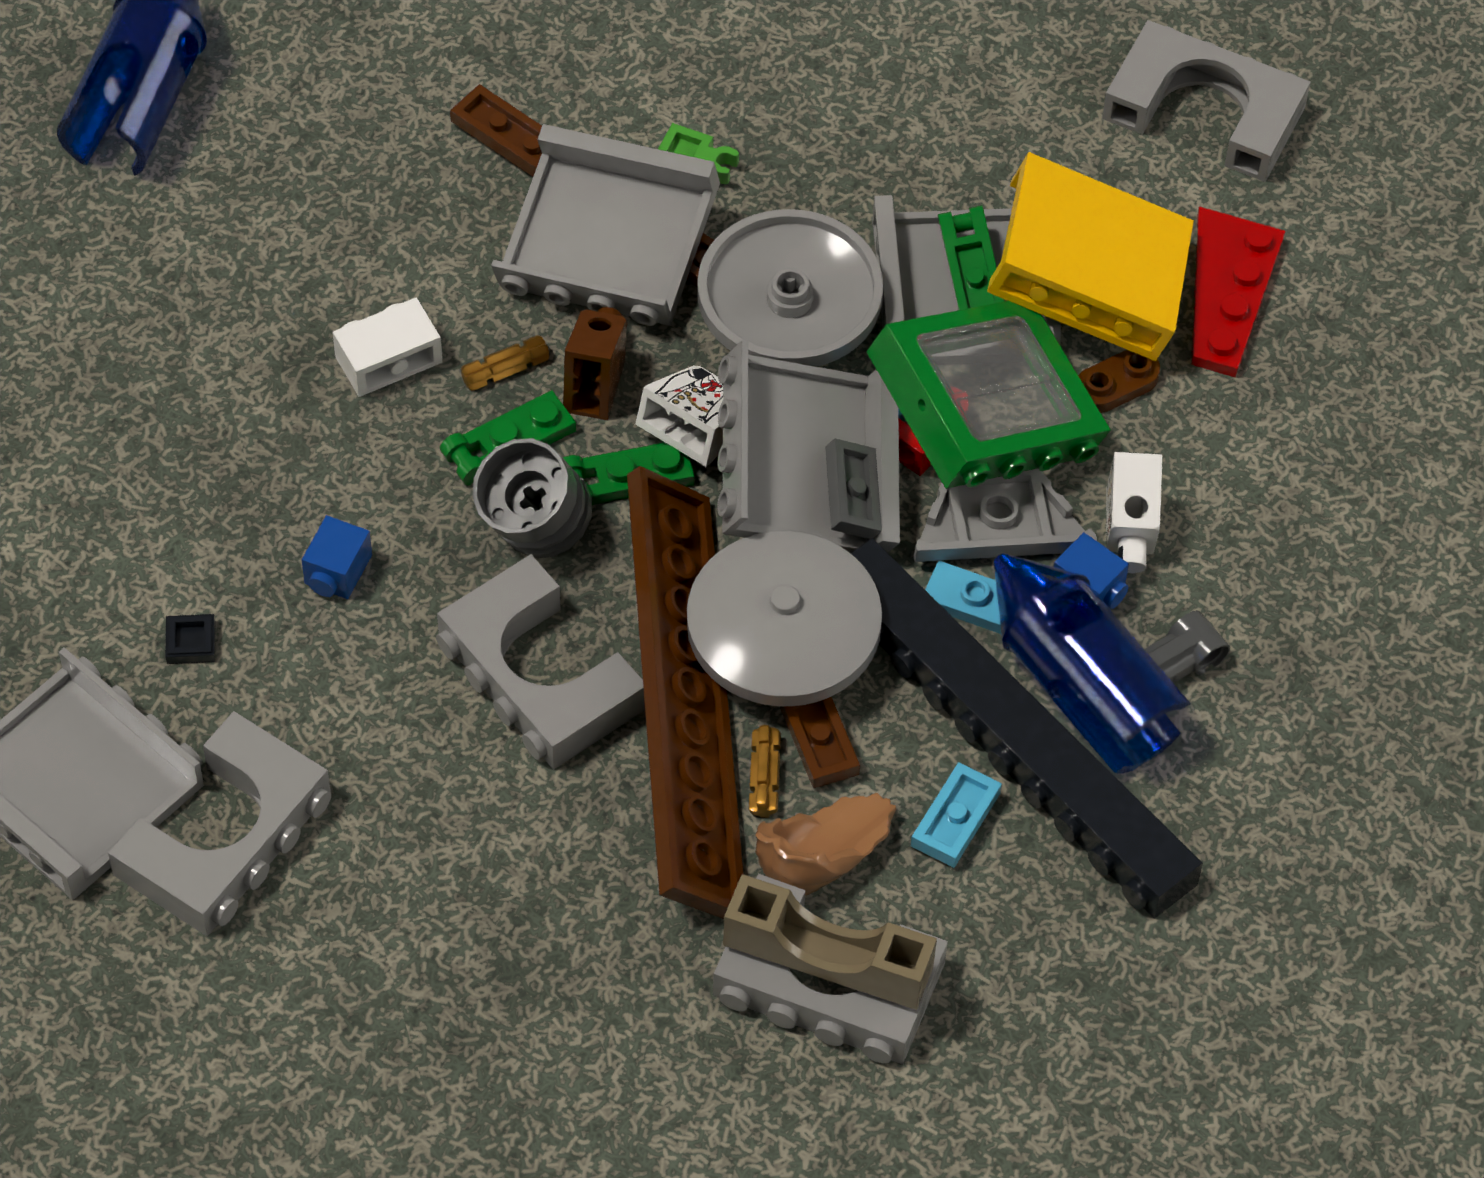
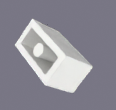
[333,297,443,397]

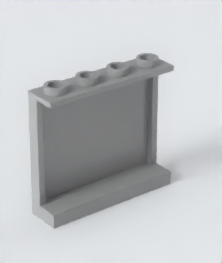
[491,124,720,326]
[872,195,1061,366]
[717,340,900,554]
[0,648,204,900]

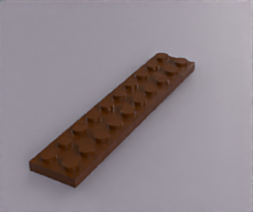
[627,466,743,919]

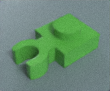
[658,123,739,184]

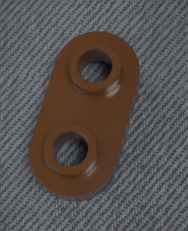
[1078,350,1160,413]

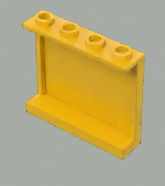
[987,152,1194,361]

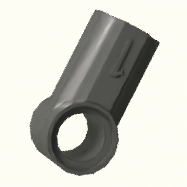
[1128,610,1230,696]

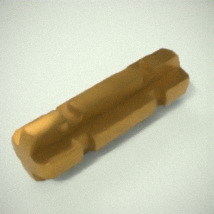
[461,335,549,391]
[749,725,781,818]

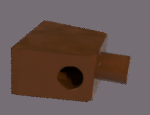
[563,307,627,421]

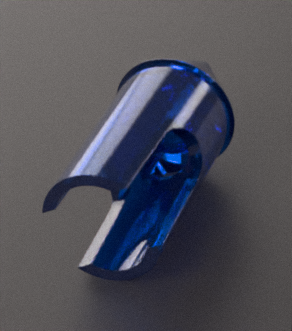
[57,0,207,176]
[994,553,1191,774]

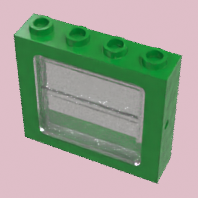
[867,301,1111,489]

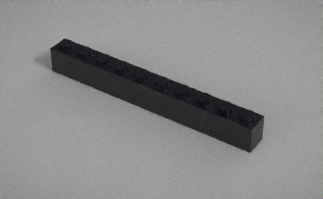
[851,538,1203,919]

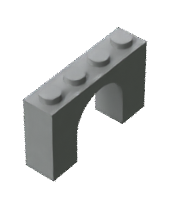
[1102,20,1311,182]
[436,554,645,770]
[108,711,331,936]
[713,873,948,1064]

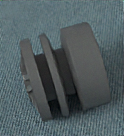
[472,438,592,558]

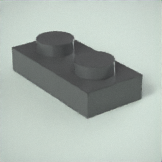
[825,438,882,539]

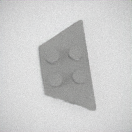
[914,469,1097,562]

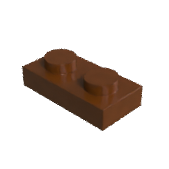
[780,697,860,789]

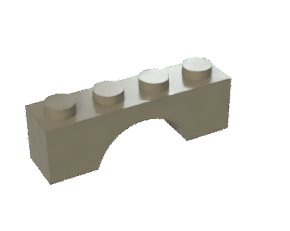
[723,874,937,1010]

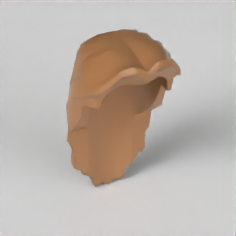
[755,793,896,896]

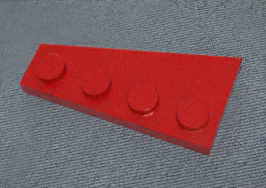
[1191,206,1286,378]

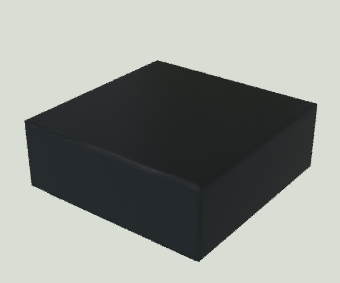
[165,614,216,664]

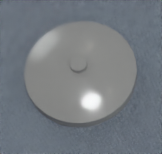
[698,209,883,367]
[687,531,882,706]

